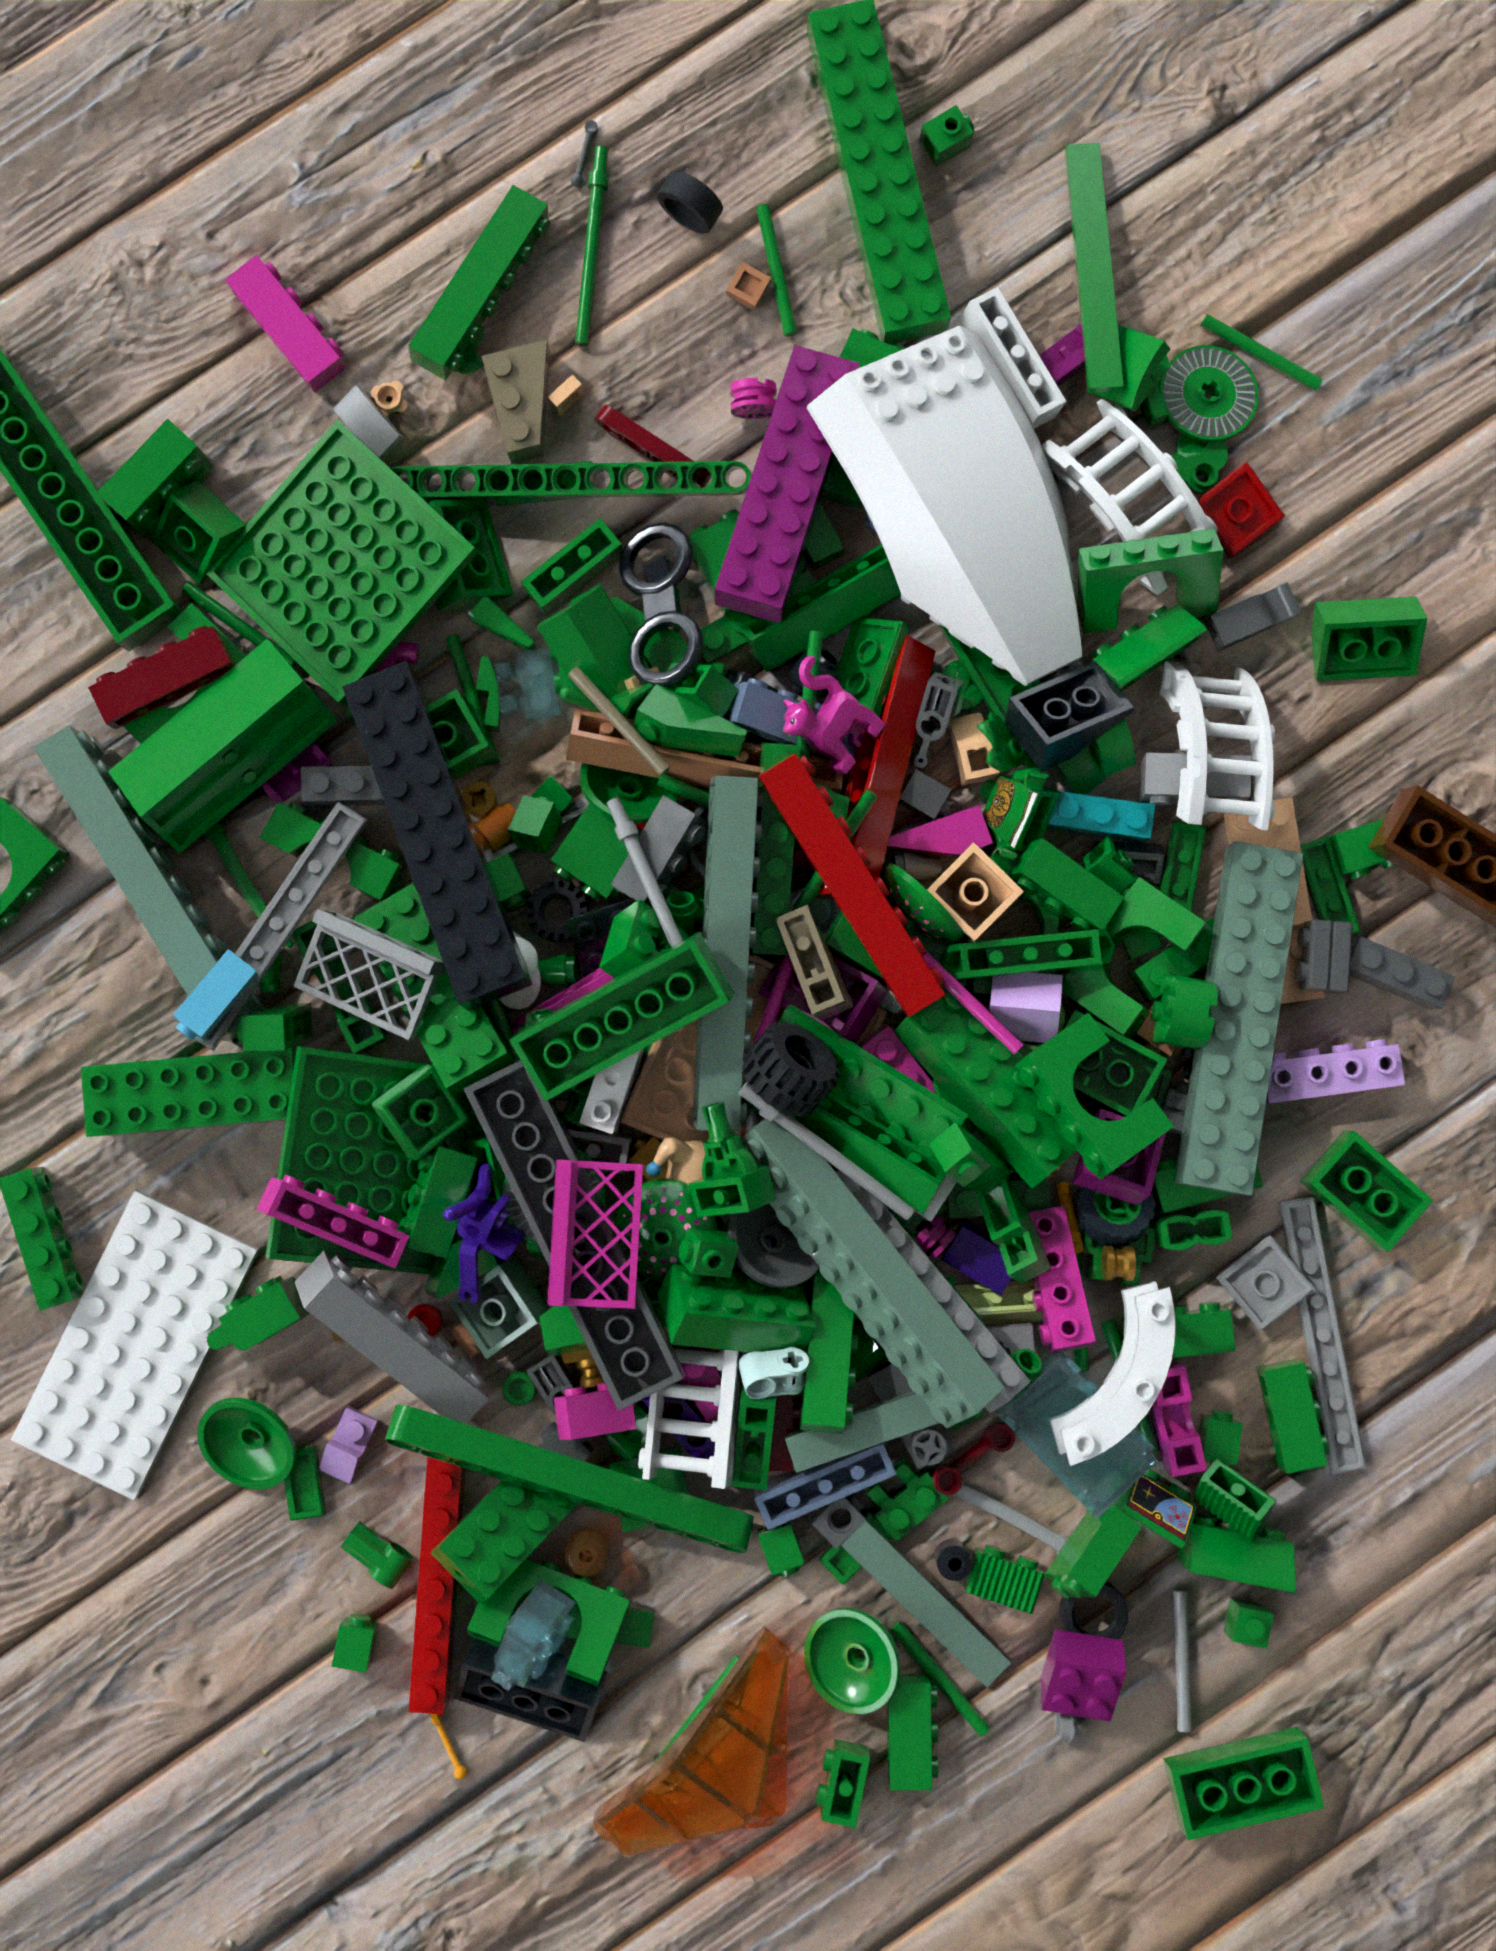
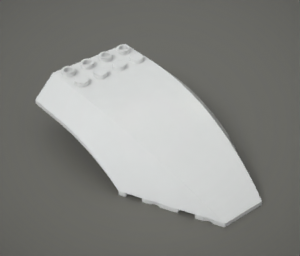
[807,326,1082,686]

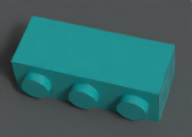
[1046,791,1155,843]

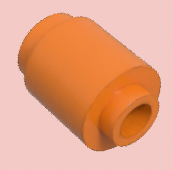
[474,802,516,851]

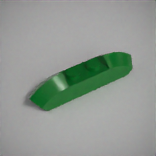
[941,929,1116,980]

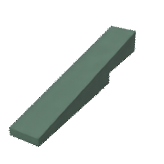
[785,1392,939,1473]
[841,1517,1011,1688]

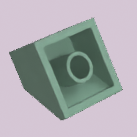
[449,1257,550,1359]

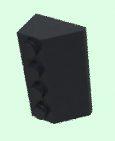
[453,1637,608,1742]

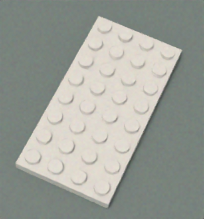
[11,1190,260,1500]

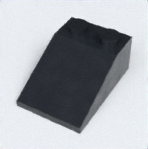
[1005,661,1134,771]

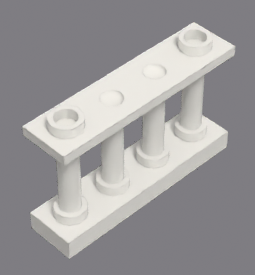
[579,1048,645,1134]
[638,1335,744,1489]

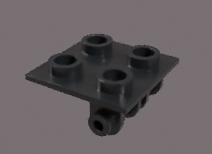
[565,899,632,977]

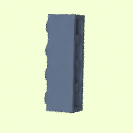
[724,678,857,759]
[753,1443,896,1530]

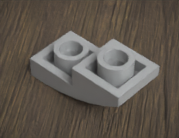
[333,385,403,460]

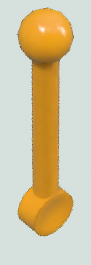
[430,1714,467,1780]

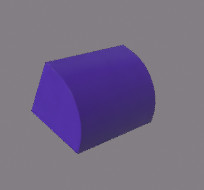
[942,1218,1012,1295]

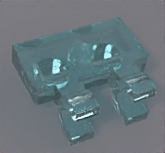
[494,649,560,722]

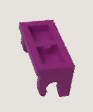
[1039,324,1085,387]
[261,741,333,803]

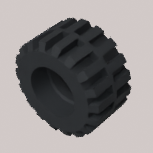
[742,1021,840,1117]

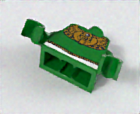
[979,767,1061,872]

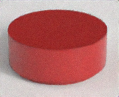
[407,1303,443,1337]

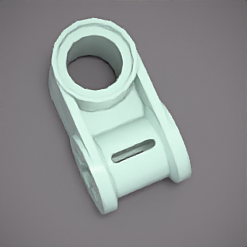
[738,1347,809,1399]

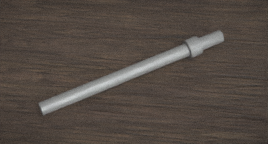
[607,797,683,947]
[738,1082,915,1220]

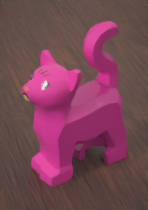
[783,655,885,775]

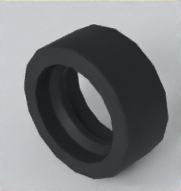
[657,171,723,234]
[1060,1581,1128,1640]

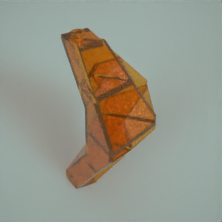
[592,1626,790,1857]

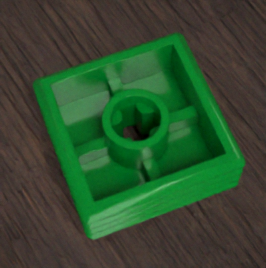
[372,1064,469,1160]

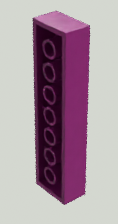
[715,345,860,623]

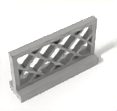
[294,909,446,1041]

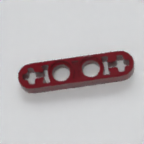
[594,405,712,488]

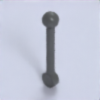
[570,120,598,187]

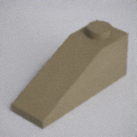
[775,905,853,1020]

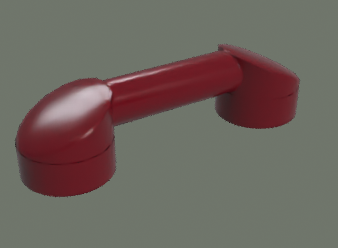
[932,1423,1015,1495]

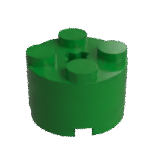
[1151,974,1217,1050]

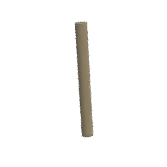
[568,667,670,777]

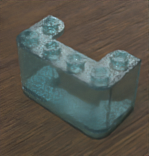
[995,1352,1158,1519]

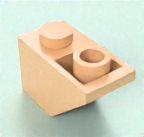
[949,712,1000,786]

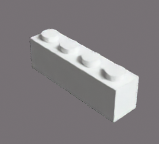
[960,287,1067,429]

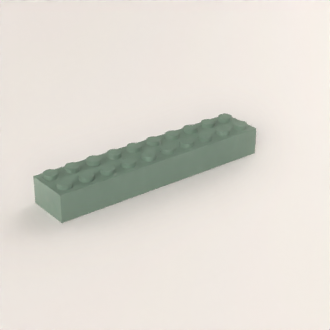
[33,726,265,1042]
[692,776,764,1132]
[1174,841,1303,1196]
[741,1119,1005,1428]

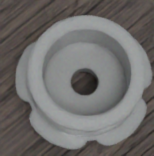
[1055,1713,1081,1744]

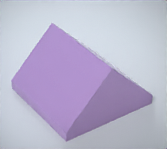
[989,973,1063,1043]

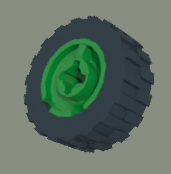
[1075,1187,1155,1248]

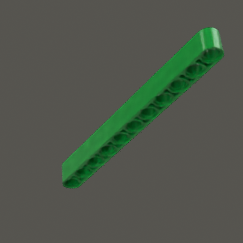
[391,461,752,500]
[385,1405,754,1553]

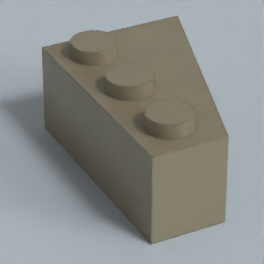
[481,339,550,464]

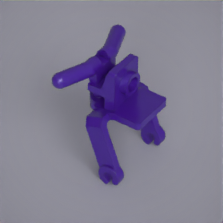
[443,1163,526,1304]

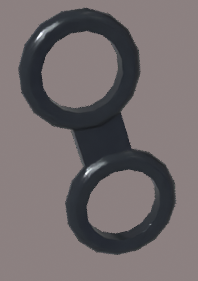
[619,522,703,687]

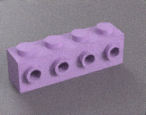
[1266,1039,1405,1103]

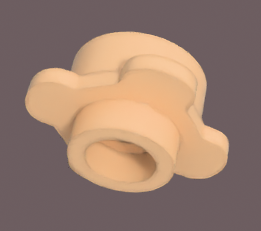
[371,381,408,417]

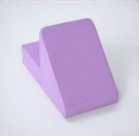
[319,1406,379,1484]

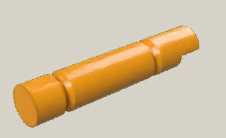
[1056,1182,1084,1254]

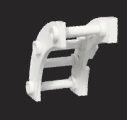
[1041,399,1218,595]
[1160,661,1275,831]
[1049,1281,1175,1466]

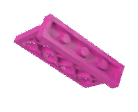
[547,1160,643,1309]

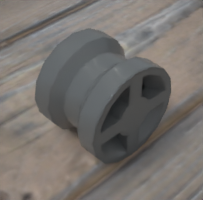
[910,1426,947,1466]

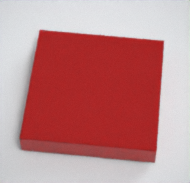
[1197,462,1285,558]

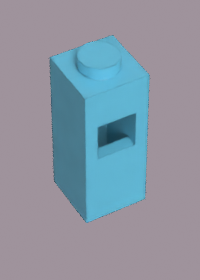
[173,949,258,1042]

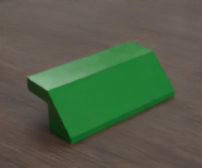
[537,584,651,710]

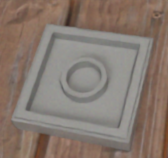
[1216,1234,1315,1331]

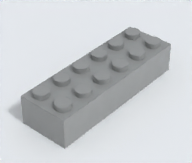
[295,1251,489,1424]

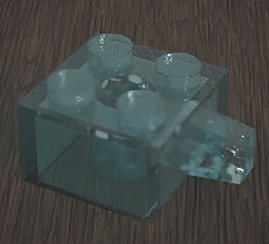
[491,1579,576,1691]

